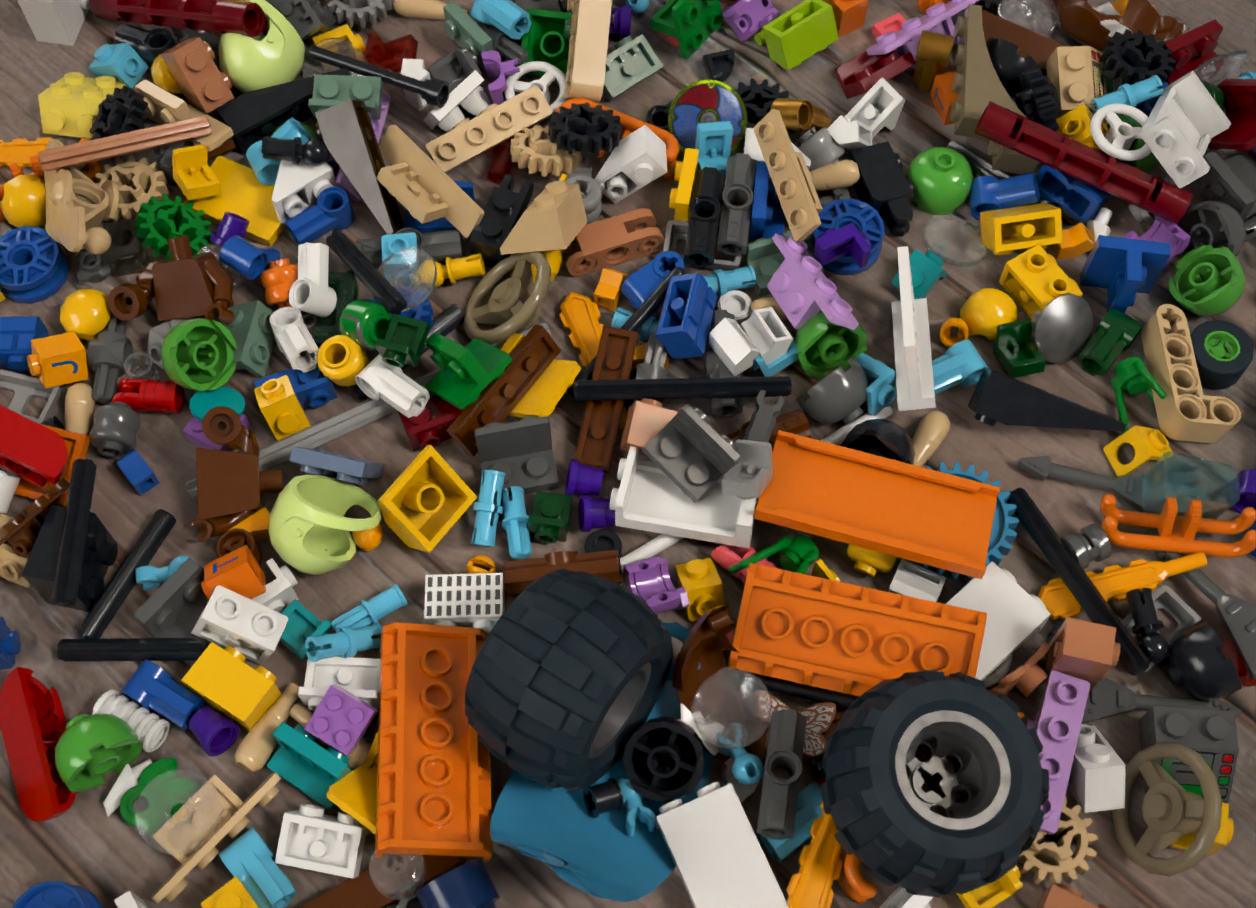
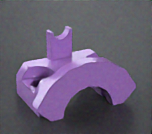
[722,0,778,42]
[481,50,520,105]
[1123,217,1191,271]
[624,556,690,614]

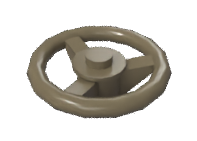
[463,252,551,344]
[1111,742,1222,876]

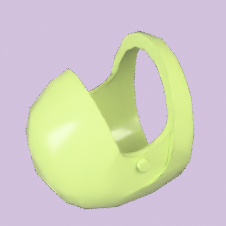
[218,0,306,93]
[268,474,382,575]

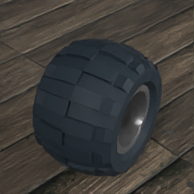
[465,568,673,792]
[821,670,1049,897]

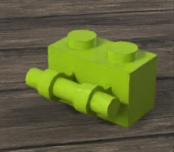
[754,0,839,70]

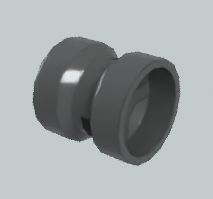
[1061,523,1112,569]

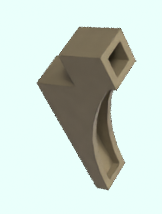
[950,4,1040,174]

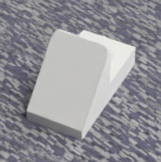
[845,77,905,139]

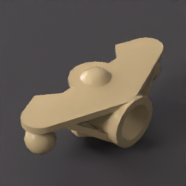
[44,139,119,255]

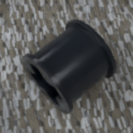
[583,778,623,818]

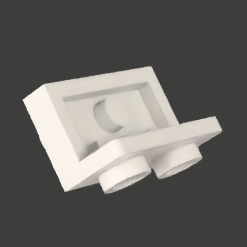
[298,657,380,711]

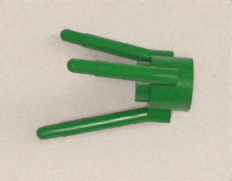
[1110,357,1167,434]
[728,535,819,574]

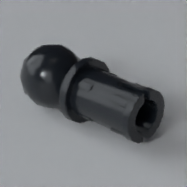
[261,136,329,167]
[1126,588,1169,663]

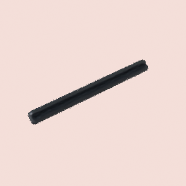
[574,376,792,401]
[1007,487,1150,676]

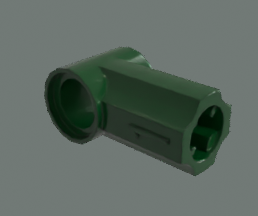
[1077,307,1143,376]

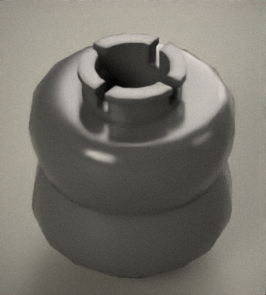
[89,402,140,458]

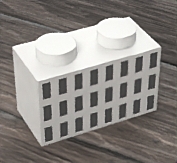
[424,573,505,635]

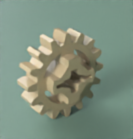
[510,124,582,177]
[95,155,169,224]
[1019,797,1098,885]

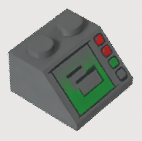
[1139,706,1239,803]

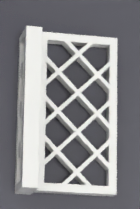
[892,246,936,411]

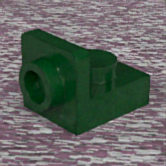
[528,491,573,544]

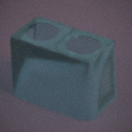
[1142,452,1239,519]

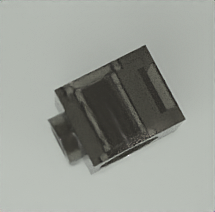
[103,219,149,277]

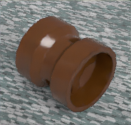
[216,528,263,567]

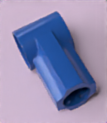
[970,172,1040,220]
[284,187,354,245]
[219,235,280,280]
[120,659,206,731]

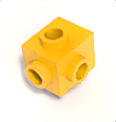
[1056,103,1108,152]

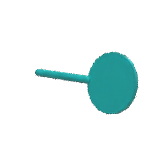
[189,386,245,421]

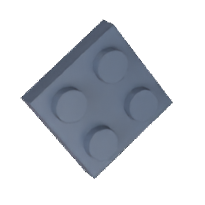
[289,446,385,484]

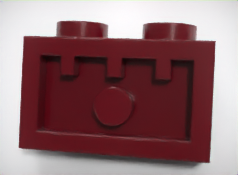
[1163,19,1223,85]
[834,51,916,99]
[398,396,466,452]

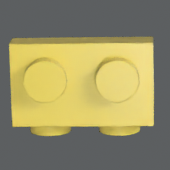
[38,72,126,139]

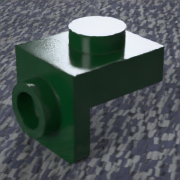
[374,314,430,367]
[993,319,1046,378]

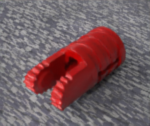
[111,378,185,413]

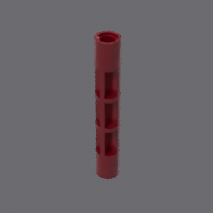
[90,0,265,37]
[974,101,1193,224]

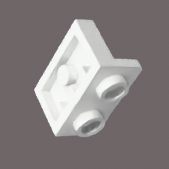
[191,585,288,666]
[275,804,372,878]

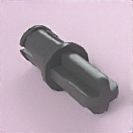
[477,22,529,66]

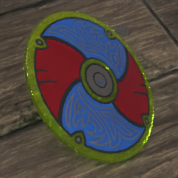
[668,79,747,154]

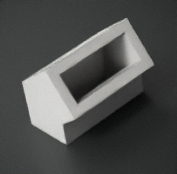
[401,58,431,111]
[827,115,873,151]
[741,307,793,365]
[708,317,761,377]
[888,559,946,602]

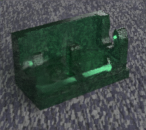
[314,270,359,348]

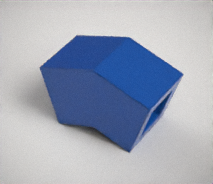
[115,449,160,496]

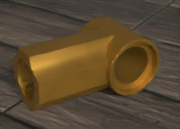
[912,30,955,92]
[770,98,831,134]

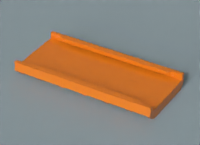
[754,430,1000,579]
[728,563,987,697]
[375,622,492,861]

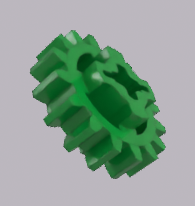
[134,194,212,259]

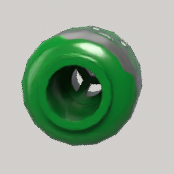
[339,300,392,350]

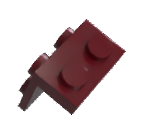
[1207,78,1256,152]

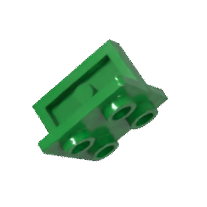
[650,0,723,59]
[425,332,513,410]

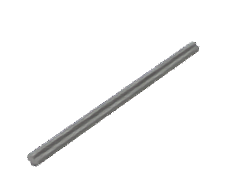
[185,322,552,501]

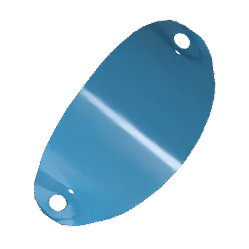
[490,622,715,902]

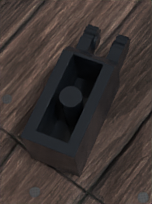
[849,141,915,237]
[469,174,534,269]

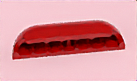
[0,405,68,488]
[0,667,79,822]

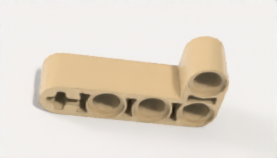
[565,0,612,103]
[1141,304,1241,443]

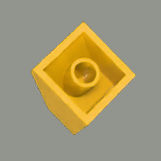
[378,445,477,553]

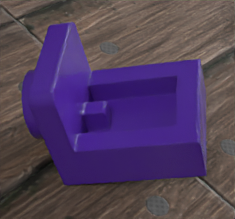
[813,223,871,268]

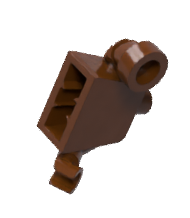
[108,235,235,324]
[184,406,283,544]

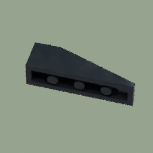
[216,68,351,155]
[967,367,1127,432]

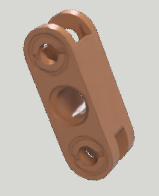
[560,208,665,276]

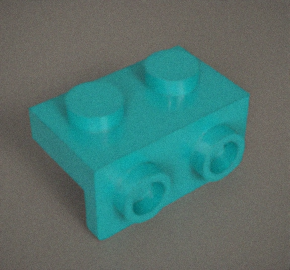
[267,721,352,810]

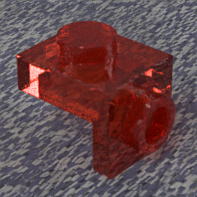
[365,32,418,73]

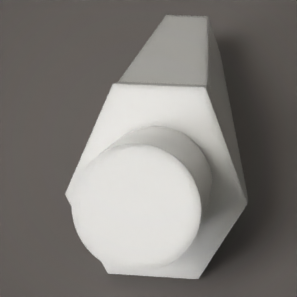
[1087,207,1113,243]
[103,758,152,816]

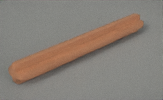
[38,116,212,172]

